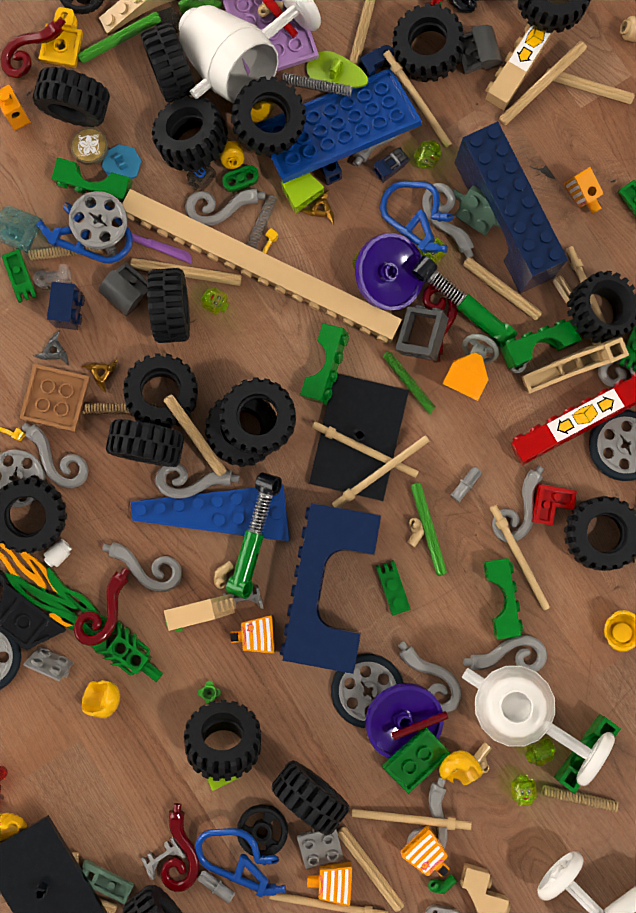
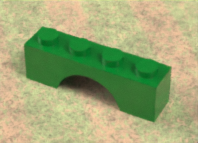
[51,157,133,202]
[500,319,582,370]
[300,323,349,405]
[483,558,523,639]
[554,714,621,794]

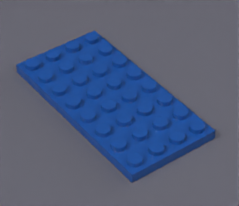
[255,68,422,183]

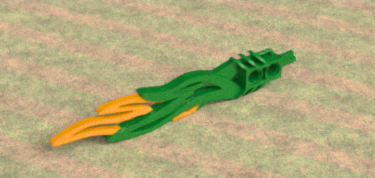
[0,543,164,683]

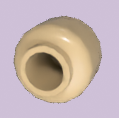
[620,16,636,43]

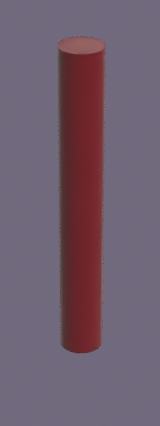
[391,711,449,740]

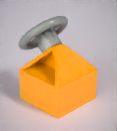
[443,334,499,401]

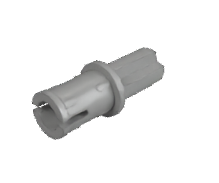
[450,467,482,503]
[198,870,235,904]

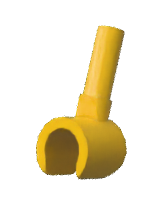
[262,228,278,254]
[0,427,26,441]

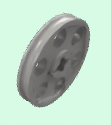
[69,191,127,249]
[0,450,46,508]

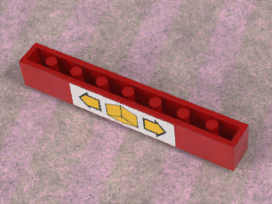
[511,372,636,466]

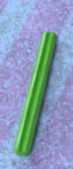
[78,12,161,63]
[411,483,447,576]

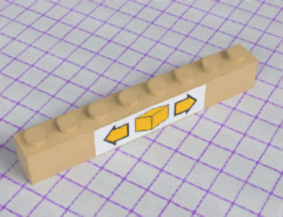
[485,0,570,111]

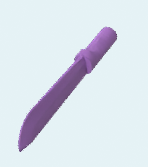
[132,233,192,264]

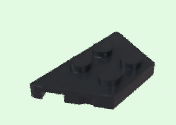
[0,584,66,650]

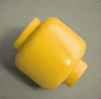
[219,140,245,169]

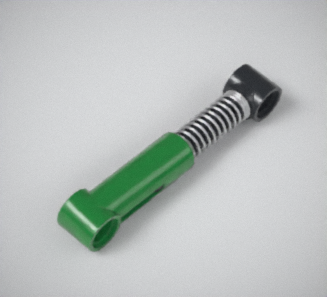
[411,256,517,348]
[226,472,282,599]

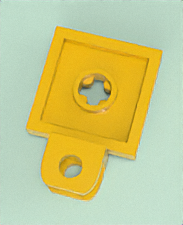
[39,7,83,68]

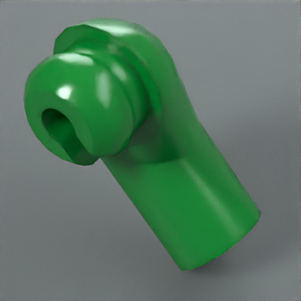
[428,874,458,894]

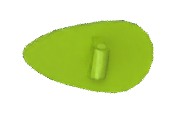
[306,51,368,88]

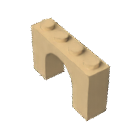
[164,594,236,631]

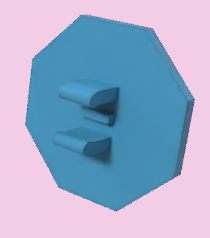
[102,144,142,179]

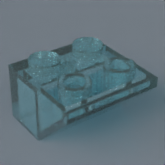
[0,205,43,253]

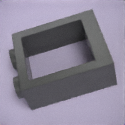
[395,305,449,361]

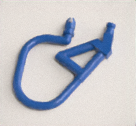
[380,181,454,253]
[36,202,133,264]
[195,828,286,897]

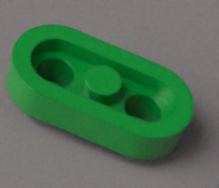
[222,165,259,192]

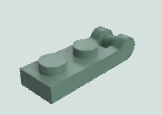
[82,859,134,904]

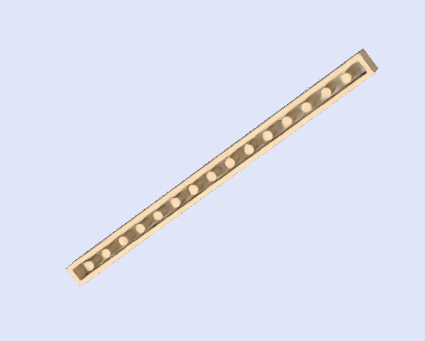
[122,189,402,343]

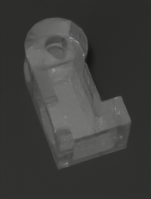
[33,264,72,290]

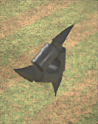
[33,330,69,366]

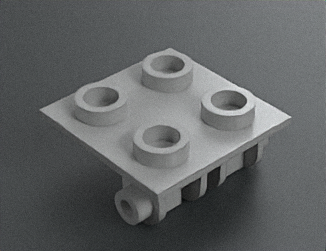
[23,647,74,681]
[297,828,344,869]

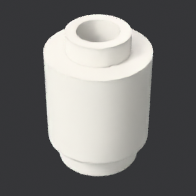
[43,538,73,567]

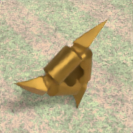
[300,189,334,225]
[81,358,118,393]

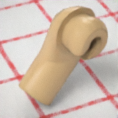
[257,0,283,17]
[407,518,424,548]
[214,561,235,589]
[474,742,492,774]

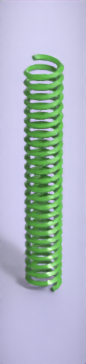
[383,351,436,414]

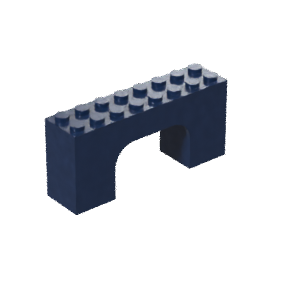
[454,121,568,294]
[280,503,381,674]

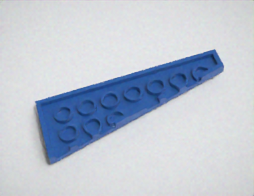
[131,484,290,541]

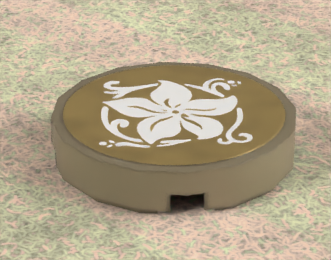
[71,128,109,165]

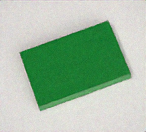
[382,727,451,794]

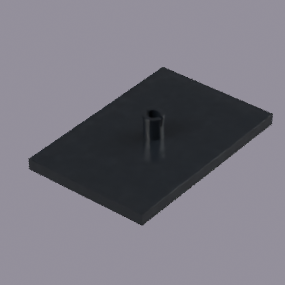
[309,374,409,501]
[0,815,107,913]

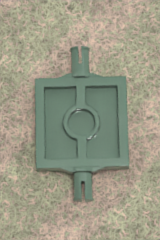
[453,185,501,236]

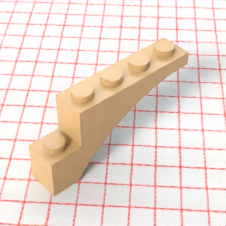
[99,0,174,35]
[521,337,629,394]
[460,863,510,913]

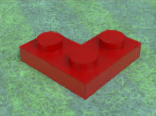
[532,484,577,526]

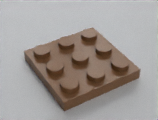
[19,364,91,432]

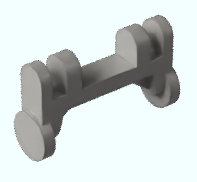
[223,586,264,616]
[141,837,186,880]

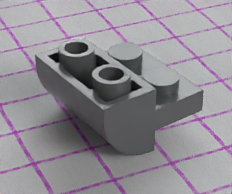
[462,25,503,74]
[99,262,148,316]

